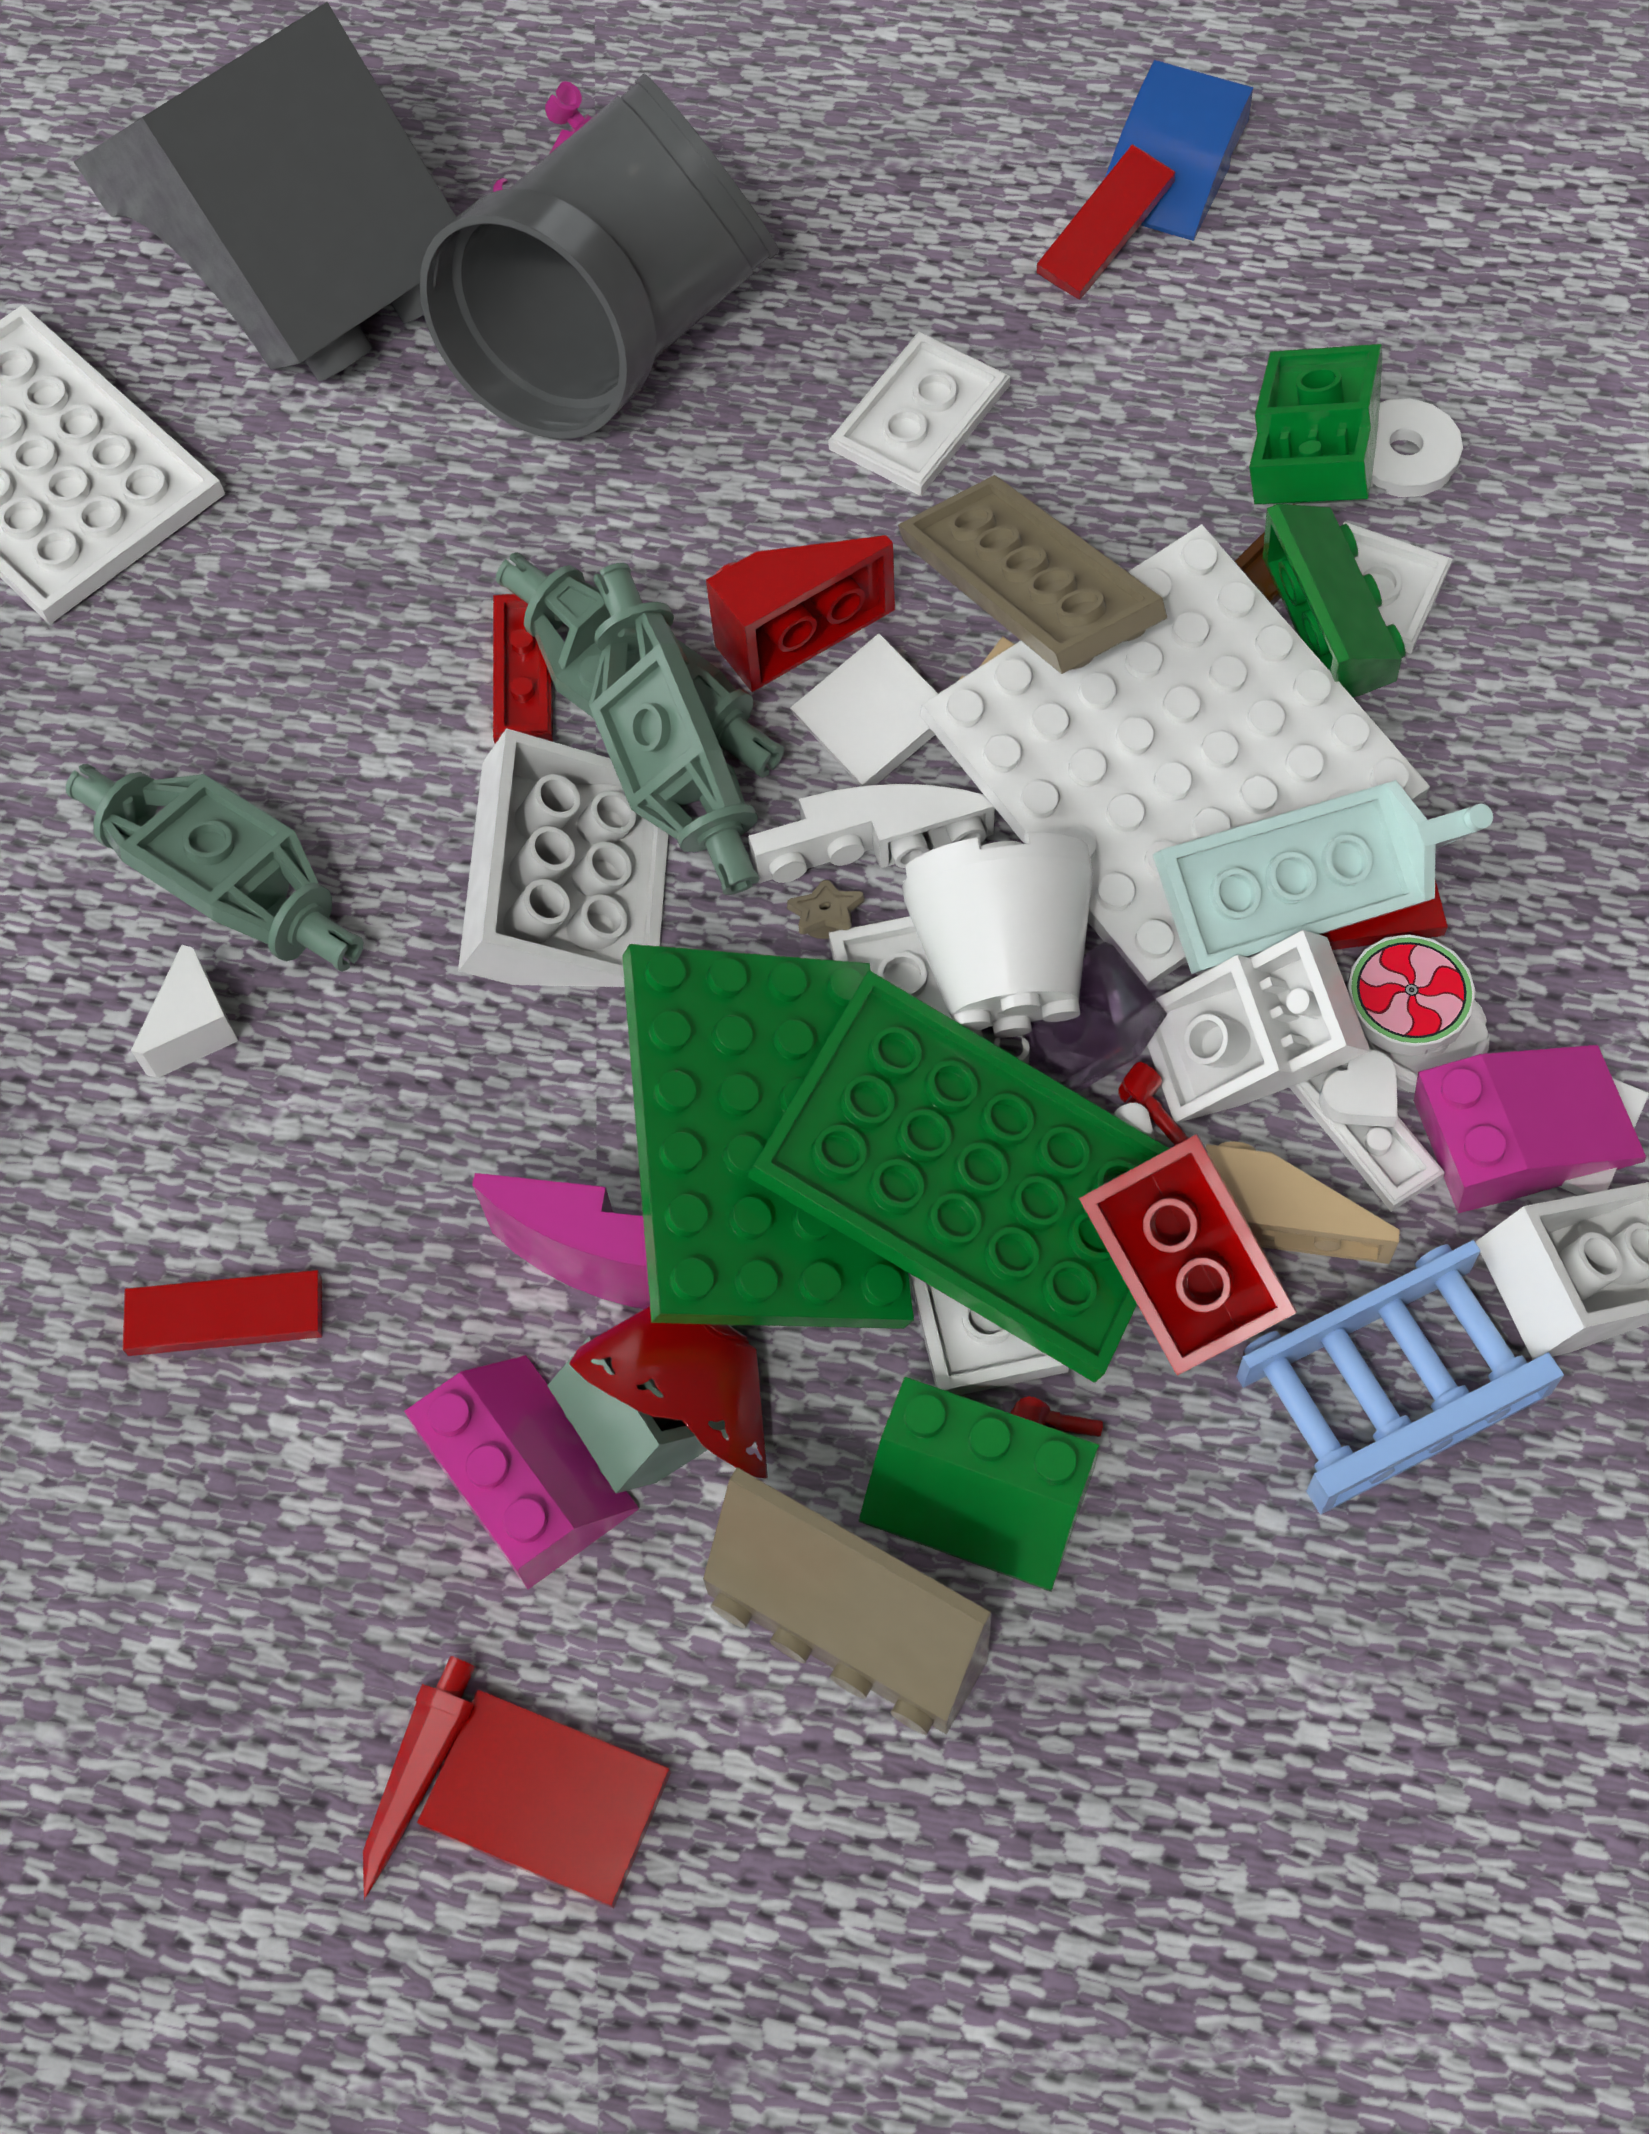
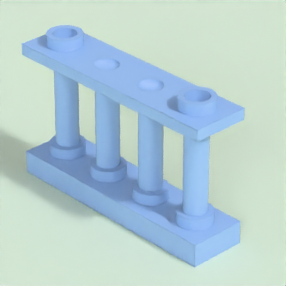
[1236,1240,1564,1515]

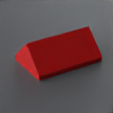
[1079,1134,1297,1376]

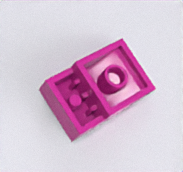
[472,1173,650,1309]

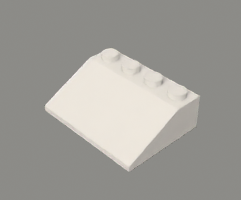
[458,728,668,987]

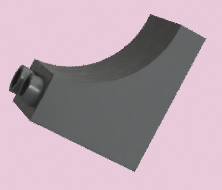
[74,2,456,381]

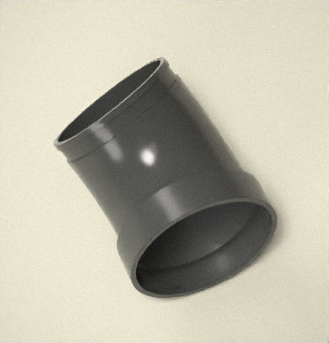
[420,74,780,439]

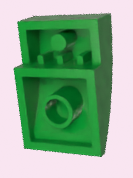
[1249,344,1382,505]

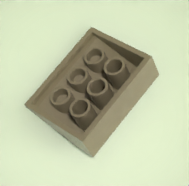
[703,1468,991,1735]

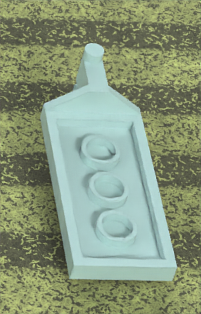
[1153,780,1493,974]

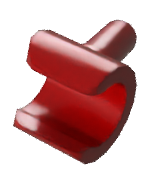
[1118,1062,1188,1146]
[1010,1396,1103,1437]

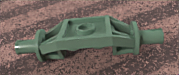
[496,552,784,778]
[589,563,760,895]
[66,764,364,972]

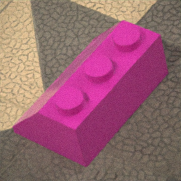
[404,1355,639,1590]

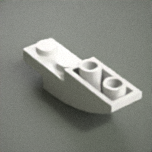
[748,784,995,883]

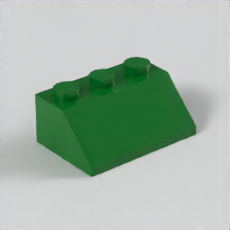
[1263,504,1406,698]
[858,1377,1099,1592]

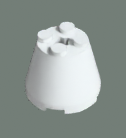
[902,831,1093,1038]

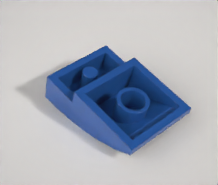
[1105,60,1253,241]

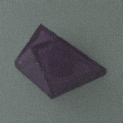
[1022,942,1167,1093]

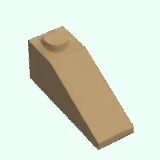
[1206,1141,1400,1264]

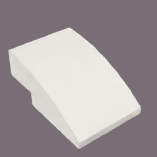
[1135,930,1370,1123]

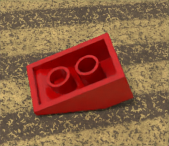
[706,535,895,692]

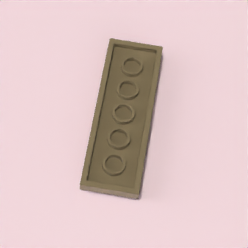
[898,475,1167,674]

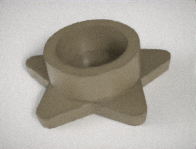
[787,880,865,939]

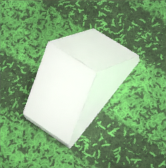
[131,945,238,1078]

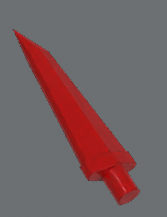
[363,1656,475,1900]

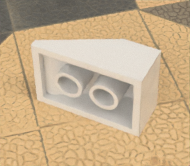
[1475,1182,1649,1360]

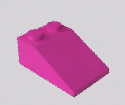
[1413,1045,1646,1213]

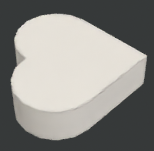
[1319,1050,1398,1127]

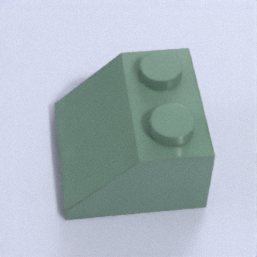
[547,1334,728,1493]

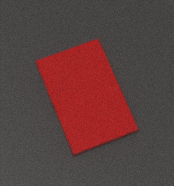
[417,1690,671,1909]

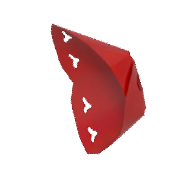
[569,1306,768,1479]

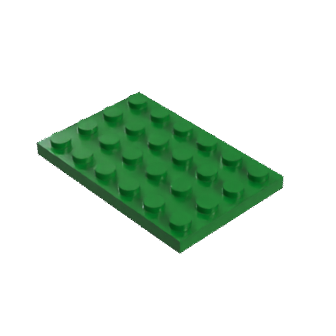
[622,944,914,1329]
[747,970,1170,1383]

